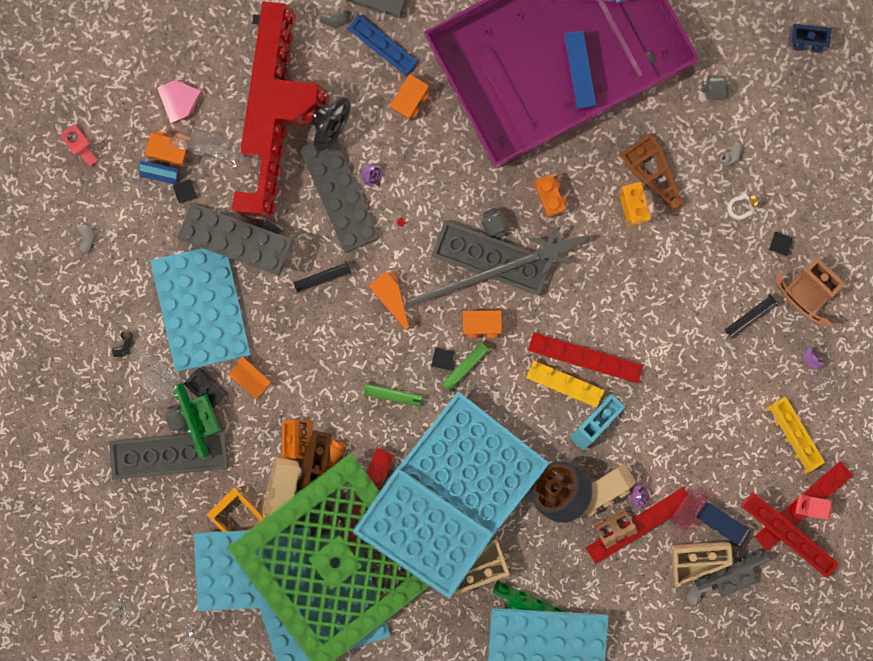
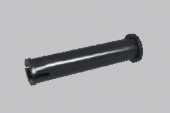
[293,260,352,293]
[724,294,778,339]

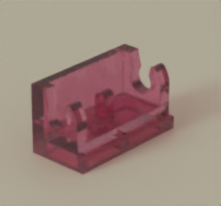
[670,489,707,532]

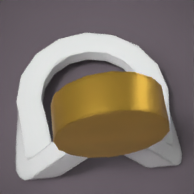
[727,194,758,220]

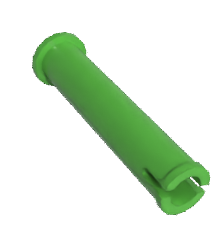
[442,341,490,392]
[363,382,422,407]

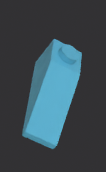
[570,394,625,450]

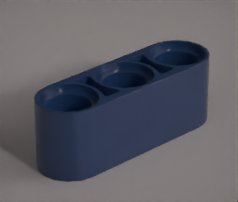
[694,501,751,547]

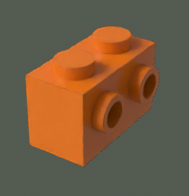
[389,74,430,121]
[145,131,190,166]
[533,174,567,218]
[462,311,502,339]

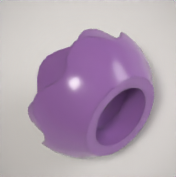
[361,163,382,187]
[803,348,824,370]
[630,484,648,508]

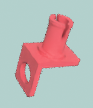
[60,124,98,167]
[796,495,833,520]

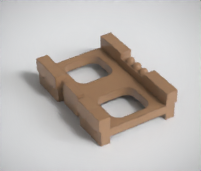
[593,508,638,549]

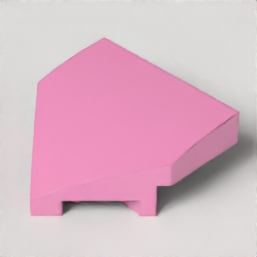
[158,80,202,123]

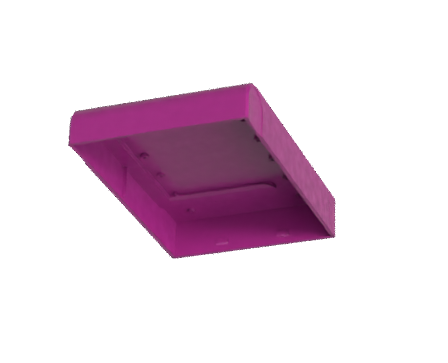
[424,0,699,168]

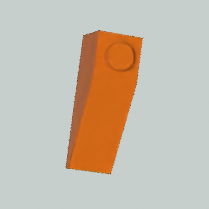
[369,271,409,330]

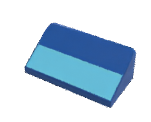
[139,161,179,184]

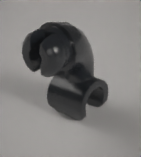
[112,331,133,358]

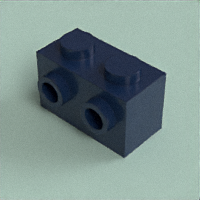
[788,24,832,53]

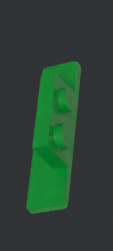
[174,382,220,459]
[492,581,566,612]

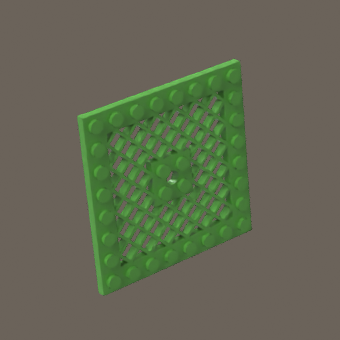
[226,453,430,661]

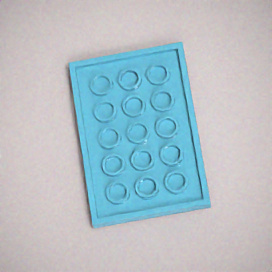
[150,248,251,372]
[353,467,494,598]
[194,527,315,611]
[488,608,608,661]

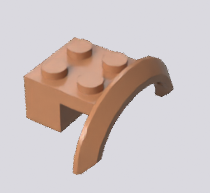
[775,257,845,327]

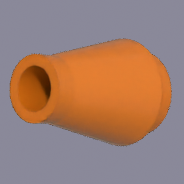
[327,439,347,468]

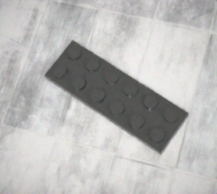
[299,139,380,253]
[177,203,294,277]
[431,220,549,296]
[109,430,228,480]

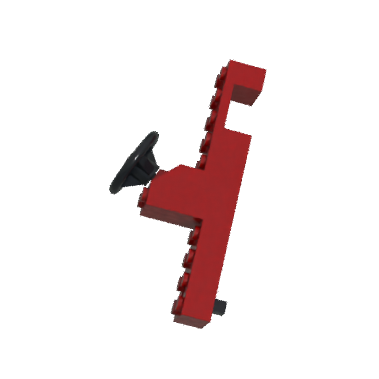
[232,1,351,219]

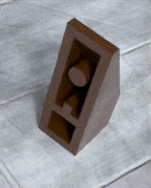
[296,430,332,490]

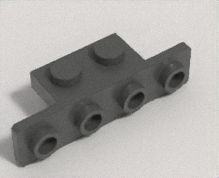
[693,548,769,598]

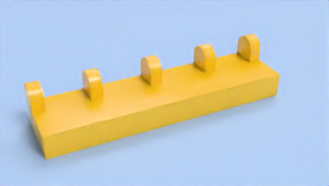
[526,360,605,408]
[766,396,825,474]

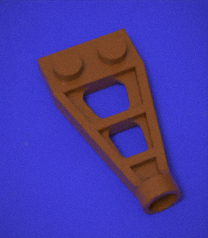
[619,133,684,211]

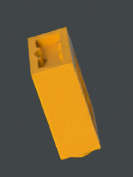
[618,182,651,228]
[207,487,263,532]

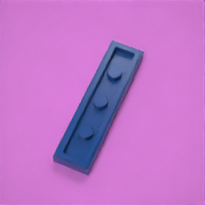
[347,14,418,76]
[564,31,596,110]

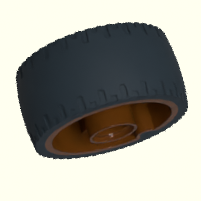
[530,461,592,523]

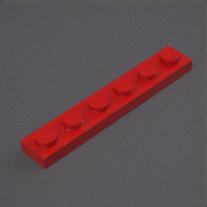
[528,333,643,384]
[340,448,395,553]
[753,461,853,551]
[585,487,693,564]
[740,491,839,578]

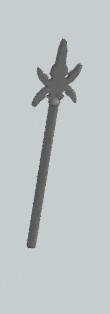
[407,227,589,307]

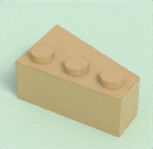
[261,457,301,528]
[581,463,636,517]
[454,538,510,595]
[670,541,732,588]

